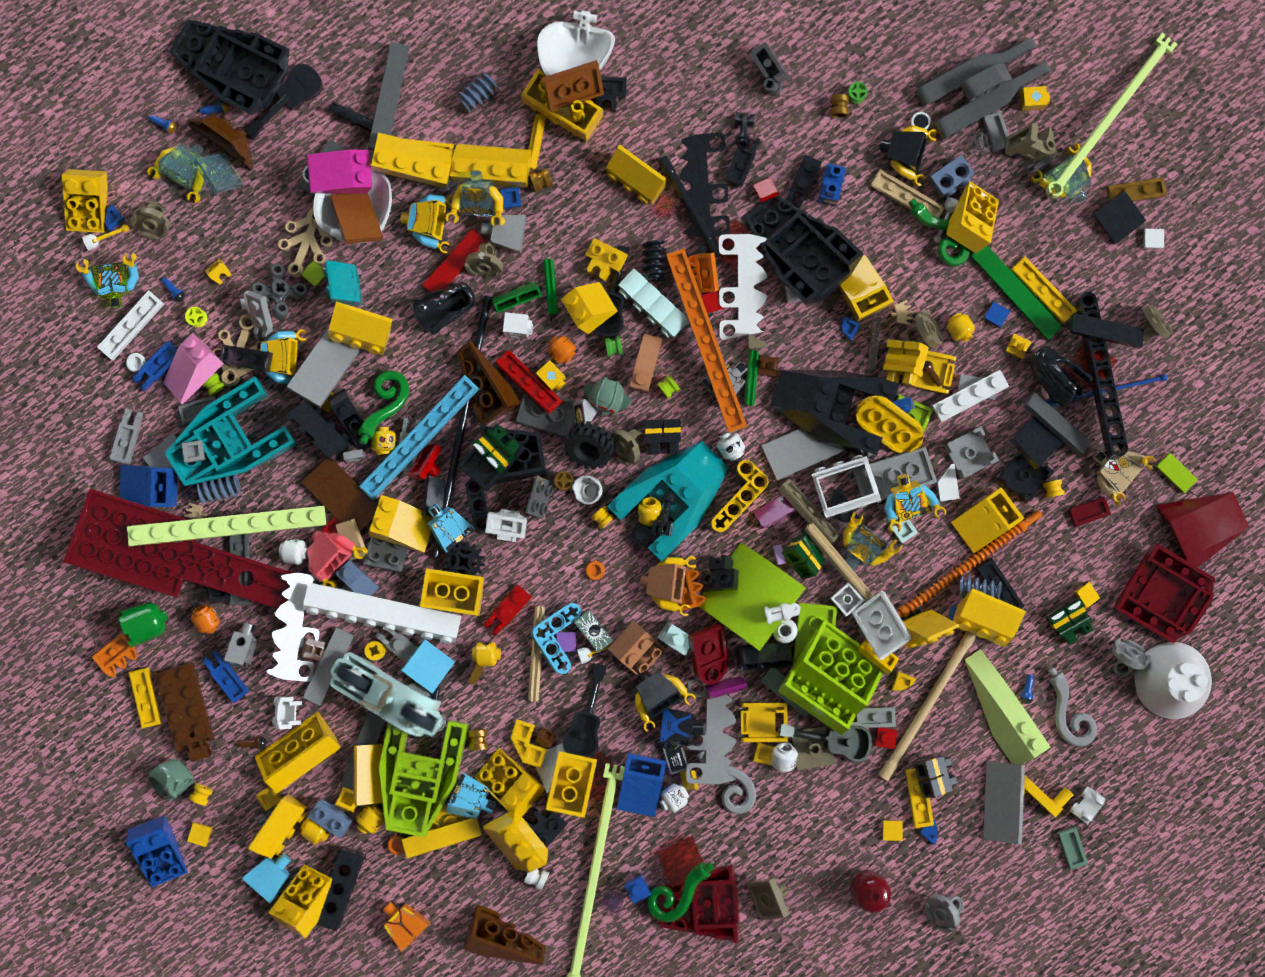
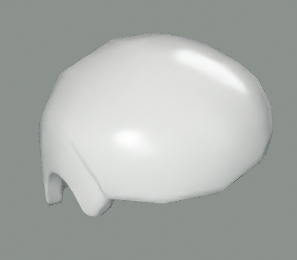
[572,475,602,504]

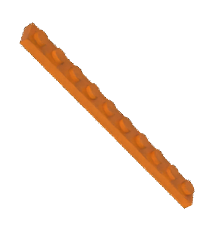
[666,248,747,433]

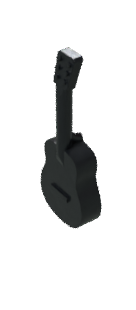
[245,64,323,140]
[592,245,630,339]
[563,663,607,758]

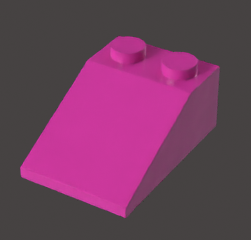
[307,150,372,194]

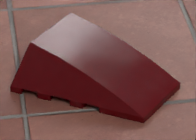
[1156,492,1249,567]
[657,864,740,944]

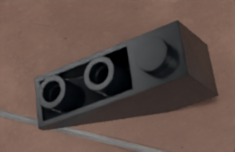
[328,388,371,450]

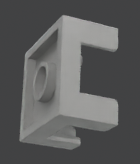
[943,427,999,479]

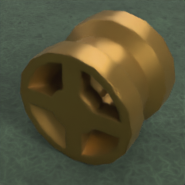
[554,471,574,491]

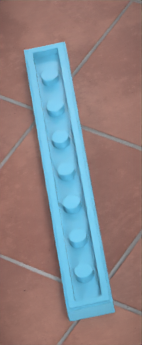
[359,375,479,500]

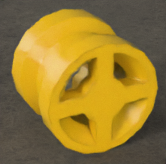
[1043,479,1065,498]
[591,506,615,529]
[364,641,386,660]
[188,783,213,806]

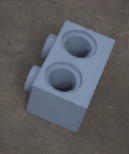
[928,155,975,199]
[308,798,354,839]

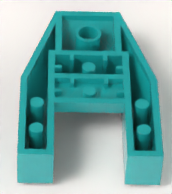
[165,377,298,486]
[607,441,729,561]

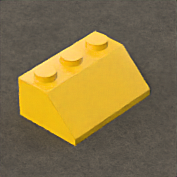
[606,145,666,205]
[328,301,393,355]
[420,568,484,616]
[953,588,1026,647]
[248,794,307,858]
[483,809,548,873]

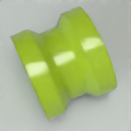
[202,373,226,397]
[657,375,680,399]

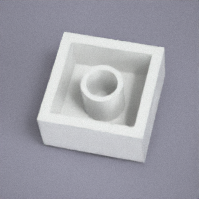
[830,583,865,617]

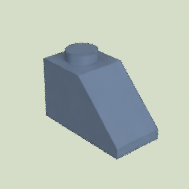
[336,560,380,596]

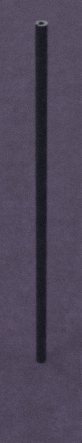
[431,295,492,558]

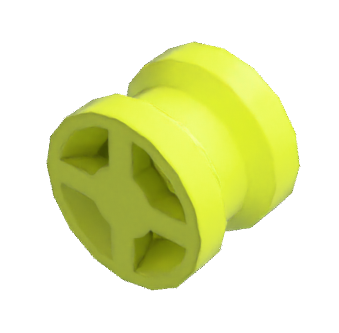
[185,307,207,328]

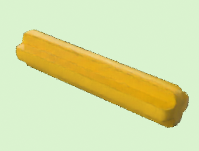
[528,114,546,170]

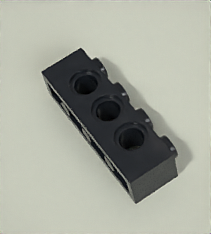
[316,847,366,932]

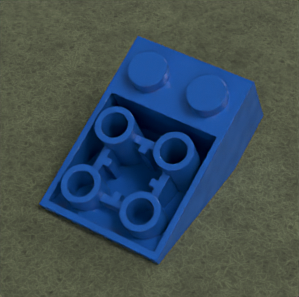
[120,465,178,507]
[617,752,666,817]
[126,815,188,887]

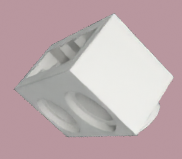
[503,312,533,340]

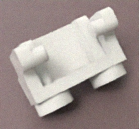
[272,696,302,729]
[1070,787,1106,825]

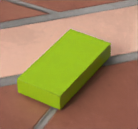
[1156,453,1198,493]

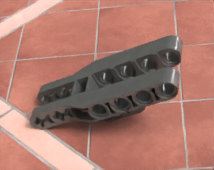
[915,38,1051,141]

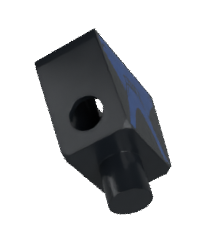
[659,708,706,749]

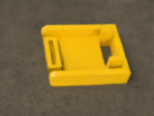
[903,351,956,395]
[741,702,788,742]

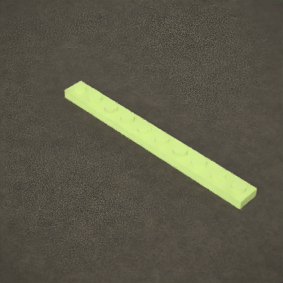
[127,506,326,547]

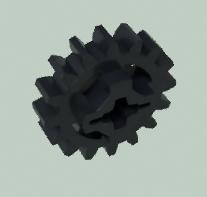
[443,541,486,576]

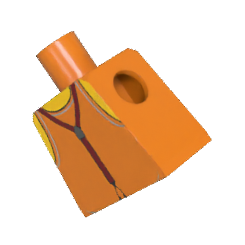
[383,902,430,952]

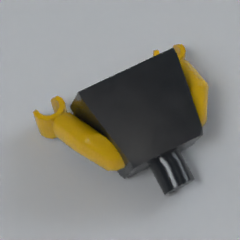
[880,125,937,187]
[635,671,696,732]

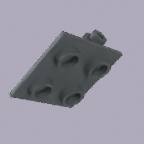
[525,476,554,519]
[364,537,408,572]

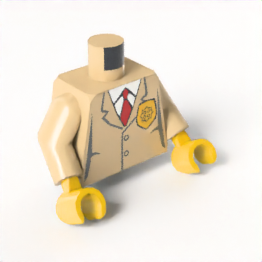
[1093,450,1156,506]

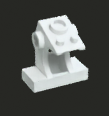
[486,509,527,542]

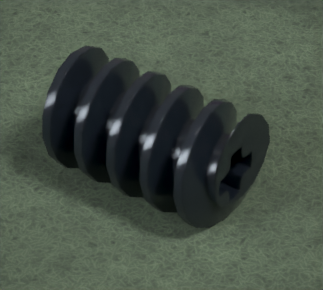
[642,240,666,282]

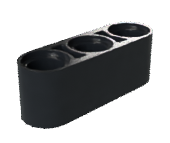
[466,479,490,534]
[735,643,793,670]

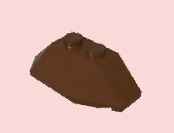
[186,115,253,170]

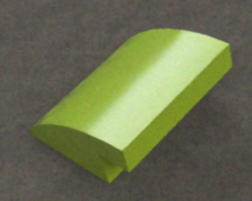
[699,543,806,651]
[778,620,883,736]

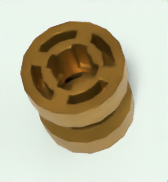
[830,94,849,118]
[529,168,553,192]
[468,729,488,750]

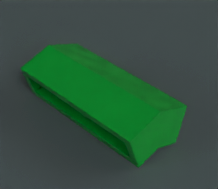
[492,281,542,313]

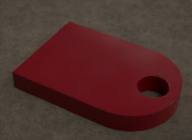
[688,622,728,685]

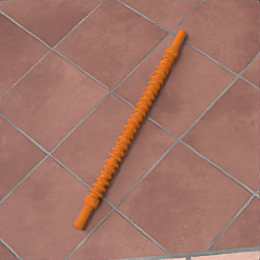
[897,510,1042,618]

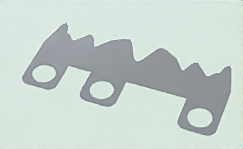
[686,679,736,784]

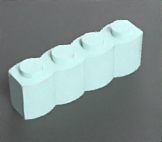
[618,269,689,339]

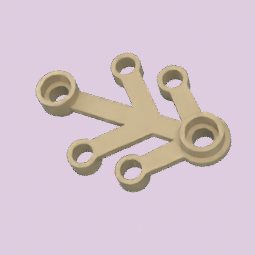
[278,208,333,278]
[213,314,263,387]

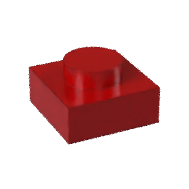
[875,727,898,749]

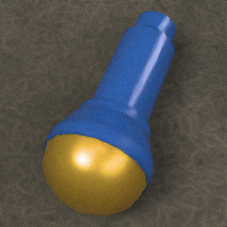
[200,100,229,114]
[149,115,177,133]

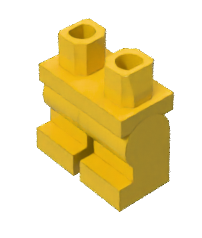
[883,339,929,386]

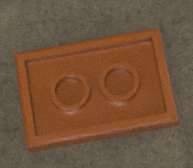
[542,60,604,112]
[330,193,383,244]

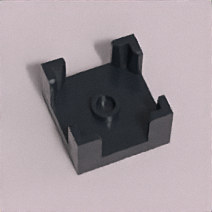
[996,451,1055,503]

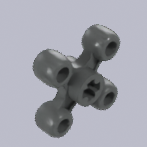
[249,263,307,319]

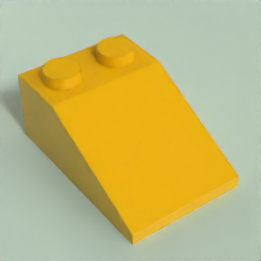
[369,495,433,553]
[545,751,597,818]

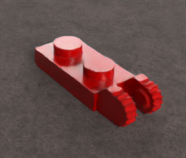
[483,585,532,636]

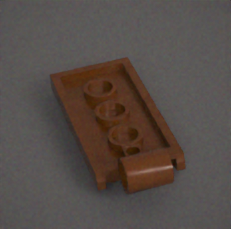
[155,662,215,762]

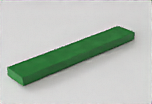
[970,245,1062,340]

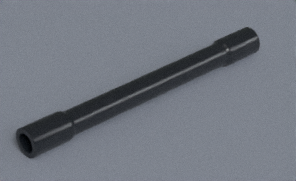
[658,156,721,258]

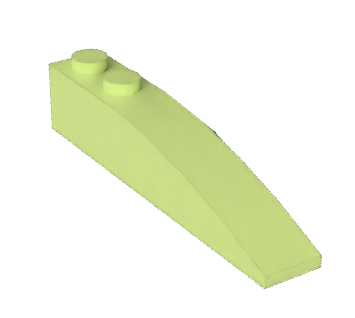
[965,649,1050,764]

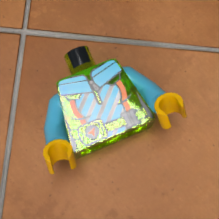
[76,253,139,308]

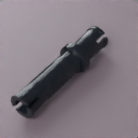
[328,101,374,132]

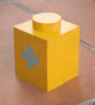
[1020,86,1050,111]
[536,360,566,391]

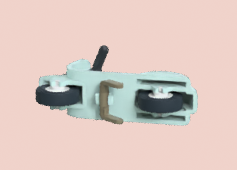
[330,652,446,738]

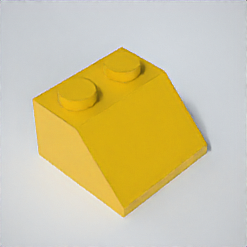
[561,282,617,334]

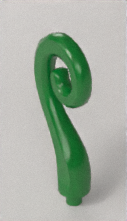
[908,198,970,266]
[358,370,409,444]
[647,862,714,922]

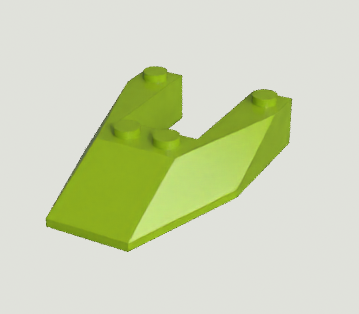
[379,720,469,837]

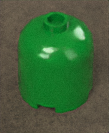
[118,602,168,648]

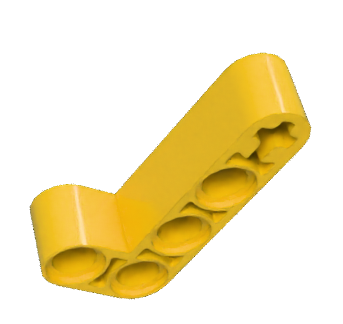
[711,460,769,533]

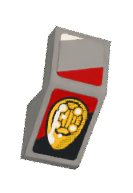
[573,399,598,424]

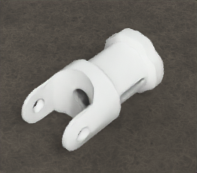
[764,603,800,625]

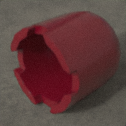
[850,870,891,913]

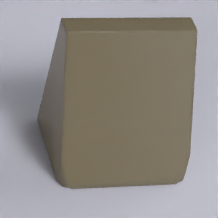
[747,333,768,349]

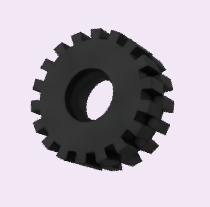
[564,421,615,470]

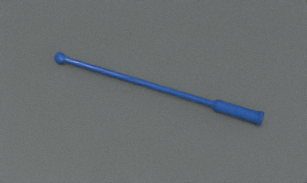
[1045,374,1167,407]

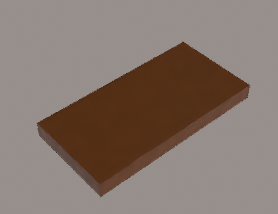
[302,457,378,532]

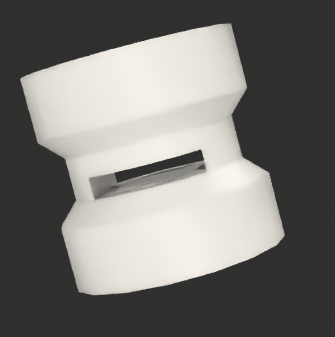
[524,869,549,891]

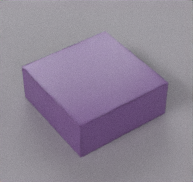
[556,632,576,652]

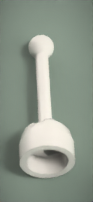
[934,197,959,243]

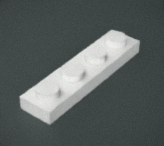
[97,290,164,360]
[932,370,1009,423]

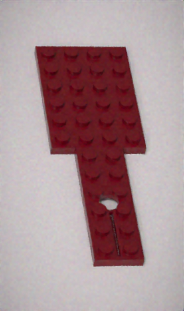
[63,489,294,609]

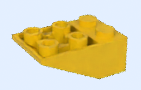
[62,169,108,233]
[946,181,999,253]
[838,255,894,322]
[951,487,1025,553]
[901,610,960,649]
[474,748,546,816]
[268,864,332,939]

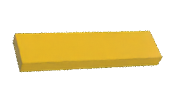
[1011,256,1077,324]
[402,818,482,858]

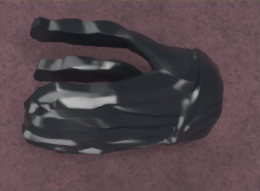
[413,281,475,335]
[1029,346,1092,407]

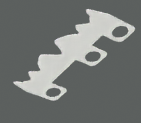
[719,234,767,340]
[267,573,323,682]

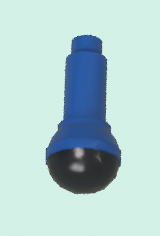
[161,277,185,302]
[1020,674,1034,704]

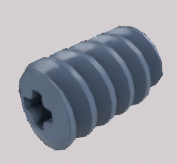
[457,72,499,114]
[197,475,241,503]
[959,576,1002,600]

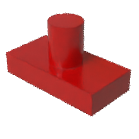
[407,444,442,480]

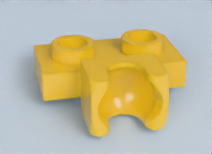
[585,238,628,281]
[857,638,899,675]

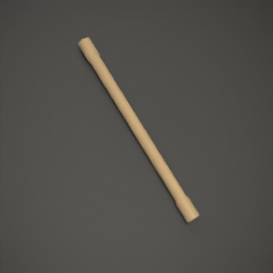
[878,631,977,781]

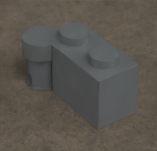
[750,42,790,95]

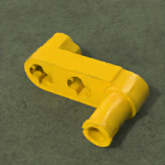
[1024,776,1074,818]

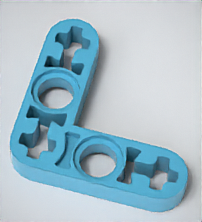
[531,603,581,674]

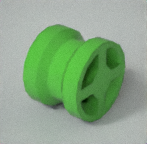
[847,82,868,104]
[605,336,623,357]

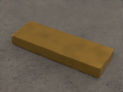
[1106,177,1167,202]

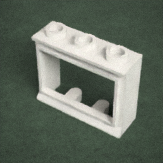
[812,455,881,519]

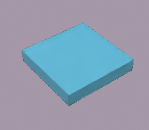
[401,639,455,693]

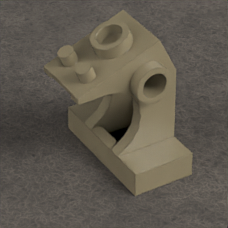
[1005,123,1057,161]

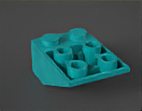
[323,260,363,307]

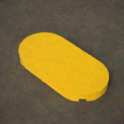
[856,396,923,453]

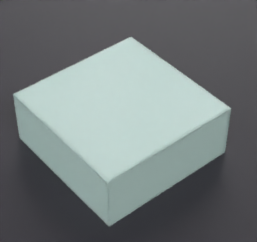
[892,520,918,544]

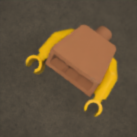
[640,556,696,616]

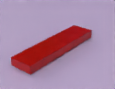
[423,229,487,292]
[495,350,562,415]

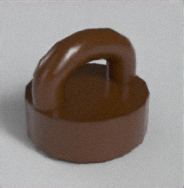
[535,728,556,748]

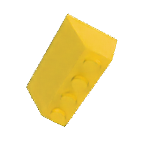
[371,132,453,188]
[450,144,532,188]
[254,711,341,793]

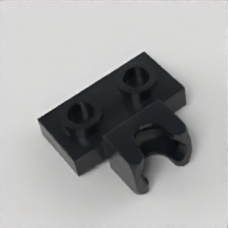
[597,77,627,112]
[701,555,739,592]
[524,808,568,848]

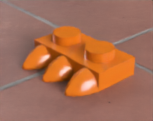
[688,253,719,293]
[678,569,706,611]
[92,633,137,677]

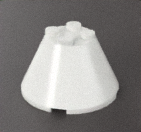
[1134,642,1212,719]

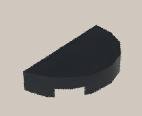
[830,488,860,523]

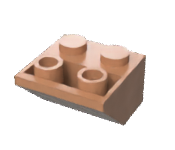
[608,620,666,677]

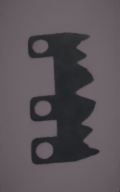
[679,132,730,237]

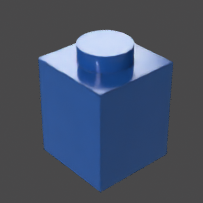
[625,874,651,904]

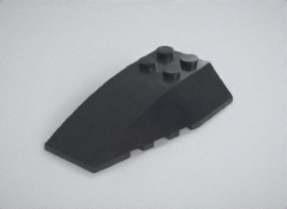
[169,19,289,115]
[744,195,864,305]

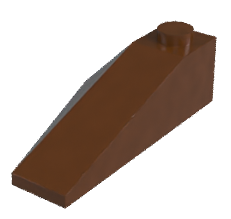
[457,341,520,425]
[463,905,546,965]

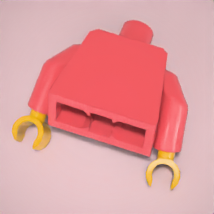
[307,531,368,588]

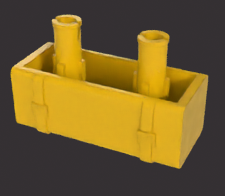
[521,69,603,142]

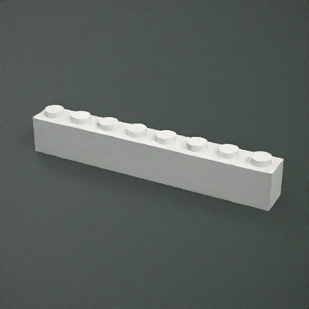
[303,583,461,644]

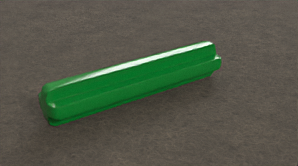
[543,259,558,315]
[744,350,759,406]

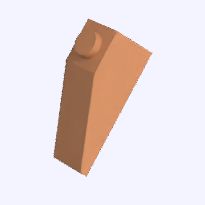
[630,334,662,394]

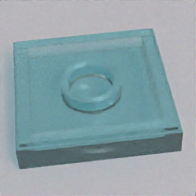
[193,153,245,194]

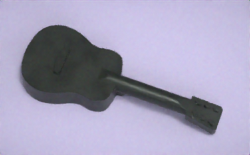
[778,723,872,762]

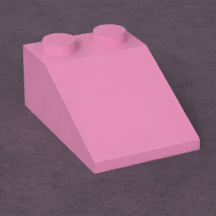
[163,333,224,404]

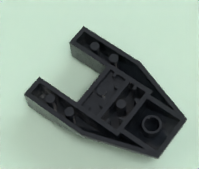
[770,370,899,460]

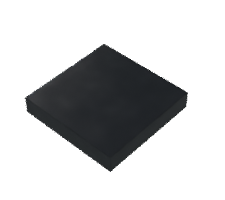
[1093,190,1147,244]

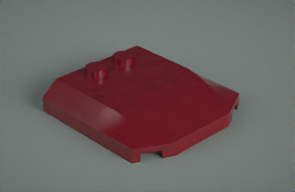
[1114,543,1215,643]

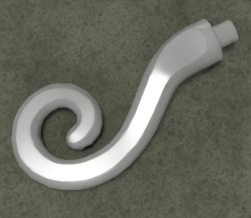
[1048,667,1097,747]
[695,742,756,814]

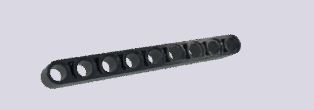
[1075,292,1128,460]

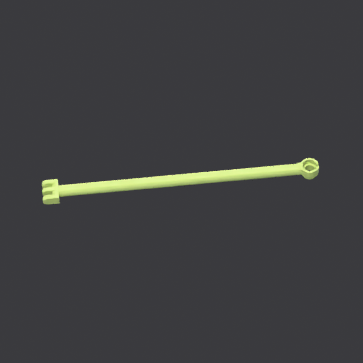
[1046,33,1177,199]
[566,763,625,977]

